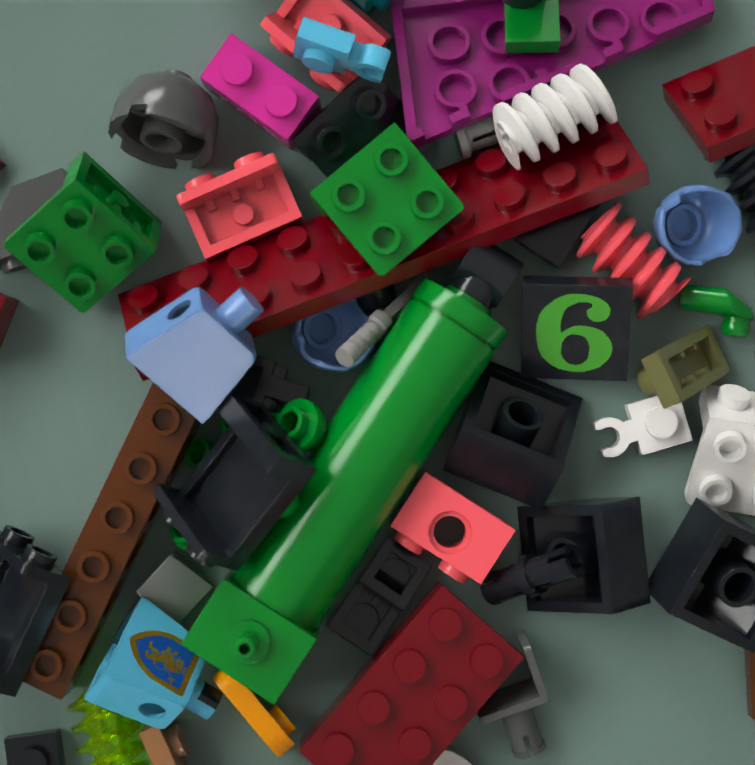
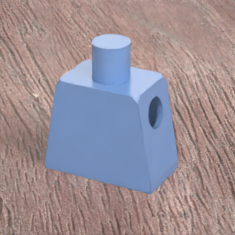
[125,287,264,424]

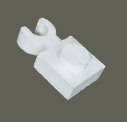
[592,395,693,457]

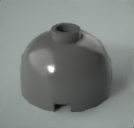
[108,69,219,169]

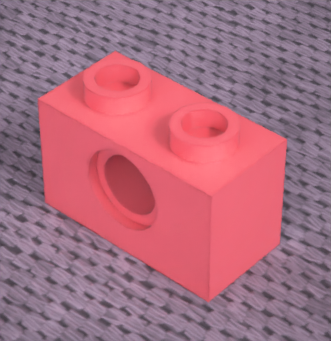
[390,469,516,584]

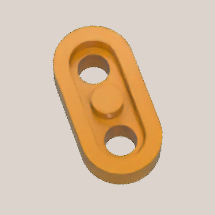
[211,670,296,758]

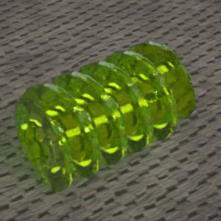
[67,690,149,765]

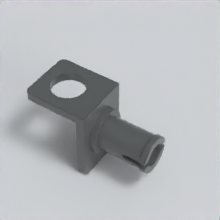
[477,630,550,759]

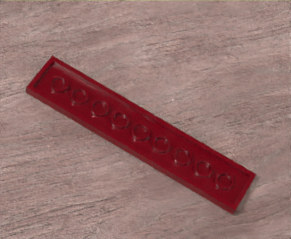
[118,113,650,381]

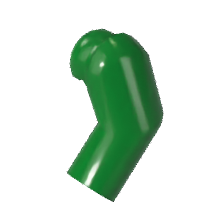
[680,284,754,338]

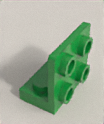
[310,122,463,277]
[4,151,162,313]

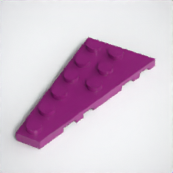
[390,0,715,148]

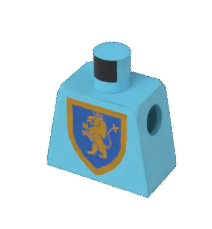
[83,597,223,729]

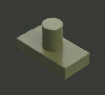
[637,324,731,409]

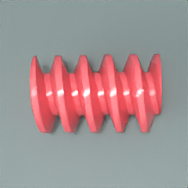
[576,201,692,320]

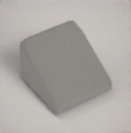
[135,550,214,624]

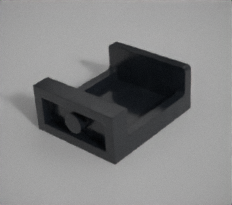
[153,391,317,571]
[0,525,72,697]

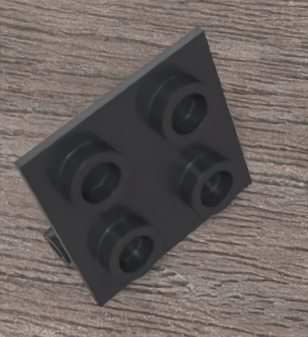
[292,76,436,178]

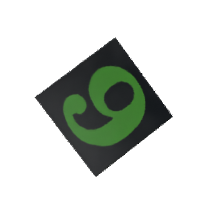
[521,275,633,381]

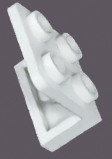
[685,384,755,516]

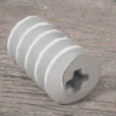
[493,64,617,170]

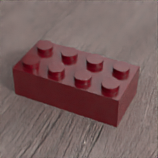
[299,581,524,765]

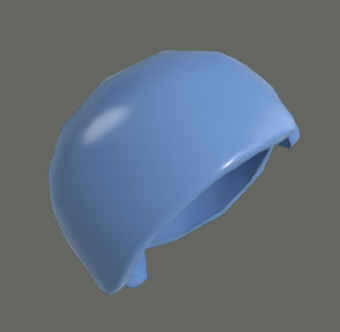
[653,184,743,266]
[291,299,374,373]

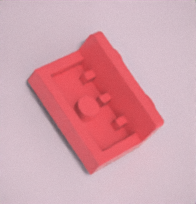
[260,0,393,93]
[176,152,304,261]

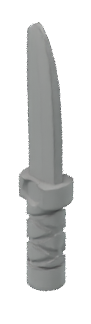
[335,270,433,367]

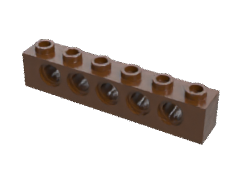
[23,383,201,700]

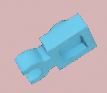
[293,17,391,83]

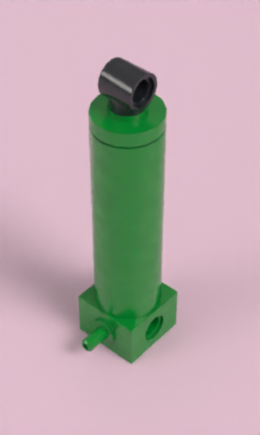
[181,245,524,705]

